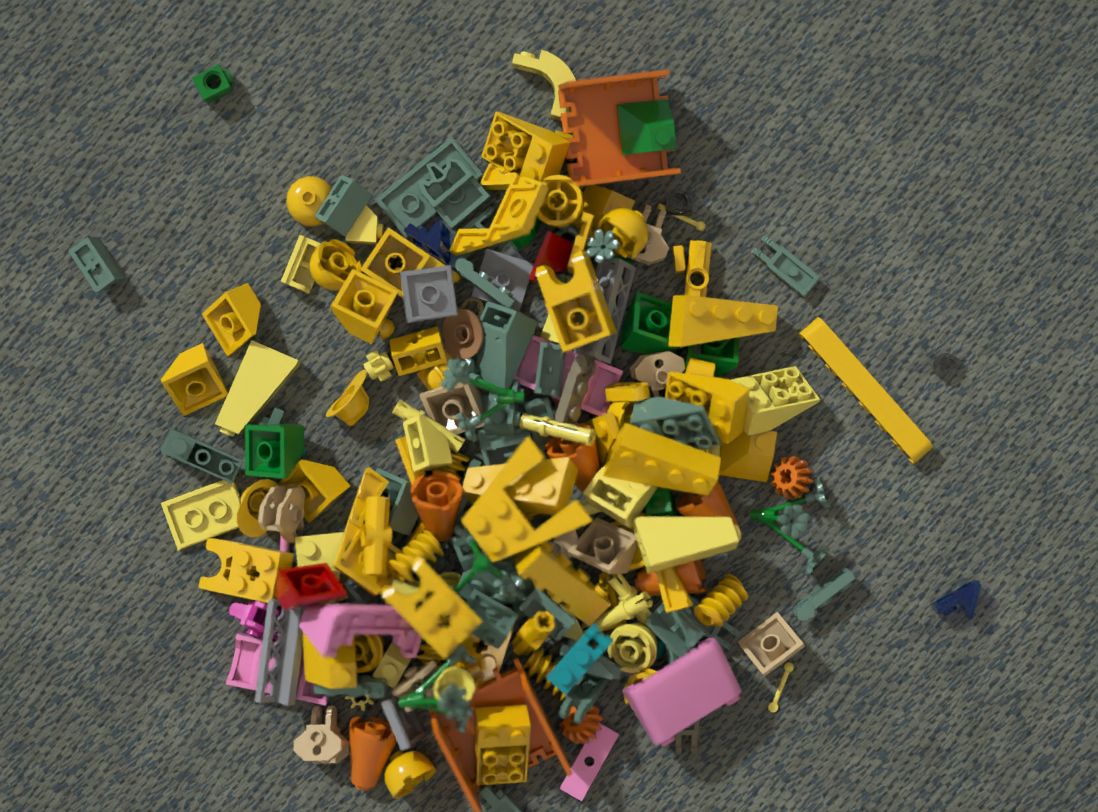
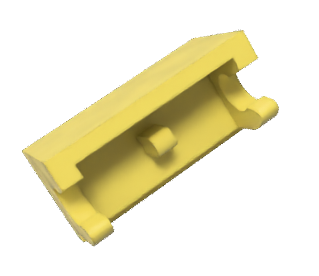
[281,235,321,294]

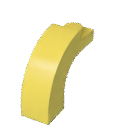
[512,50,576,121]

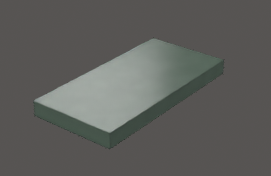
[375,137,483,239]

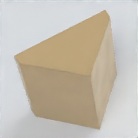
[419,382,485,434]
[568,518,638,574]
[738,612,805,677]

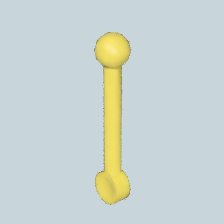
[657,204,705,231]
[768,662,794,712]

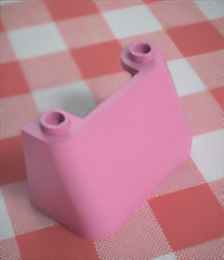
[299,604,422,658]
[622,638,742,746]

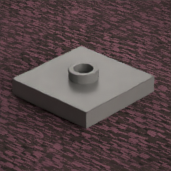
[471,249,534,312]
[400,265,458,323]
[381,695,425,751]

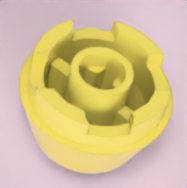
[608,622,657,673]

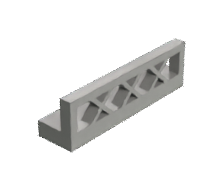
[574,257,636,364]
[255,599,307,706]

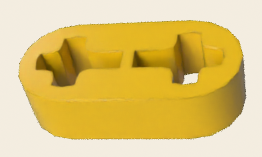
[604,382,650,401]

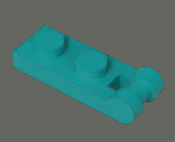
[546,623,613,695]

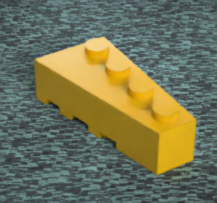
[668,295,778,347]
[603,423,721,496]
[462,457,578,515]
[512,540,611,626]

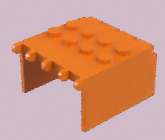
[558,70,681,186]
[428,658,573,812]

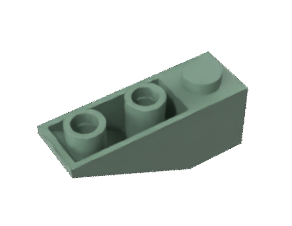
[161,427,243,483]

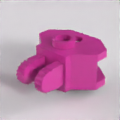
[229,601,281,641]

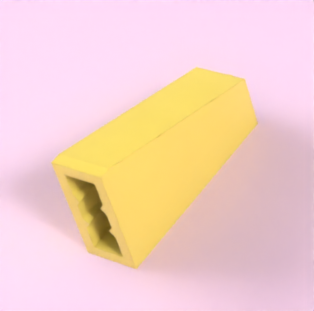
[215,340,301,437]
[632,517,741,574]

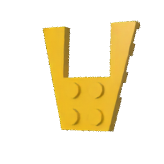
[449,164,549,256]
[461,436,592,562]
[332,467,426,596]
[599,513,693,632]

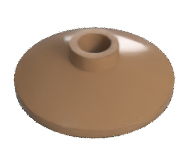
[442,309,484,359]

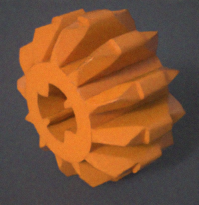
[769,456,814,499]
[559,705,603,744]

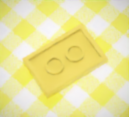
[161,480,241,550]

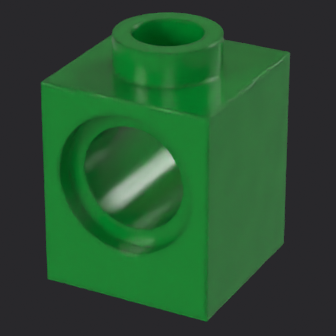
[192,64,235,104]
[646,488,677,517]

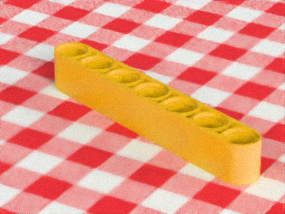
[799,317,933,464]

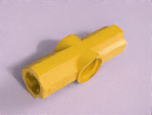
[684,240,712,297]
[360,496,392,576]
[512,611,555,656]

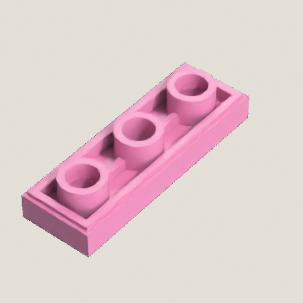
[559,723,619,801]

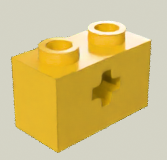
[389,326,447,376]

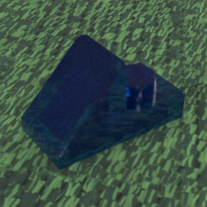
[404,219,451,265]
[930,580,981,620]

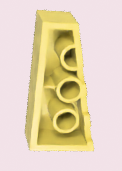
[295,532,344,604]

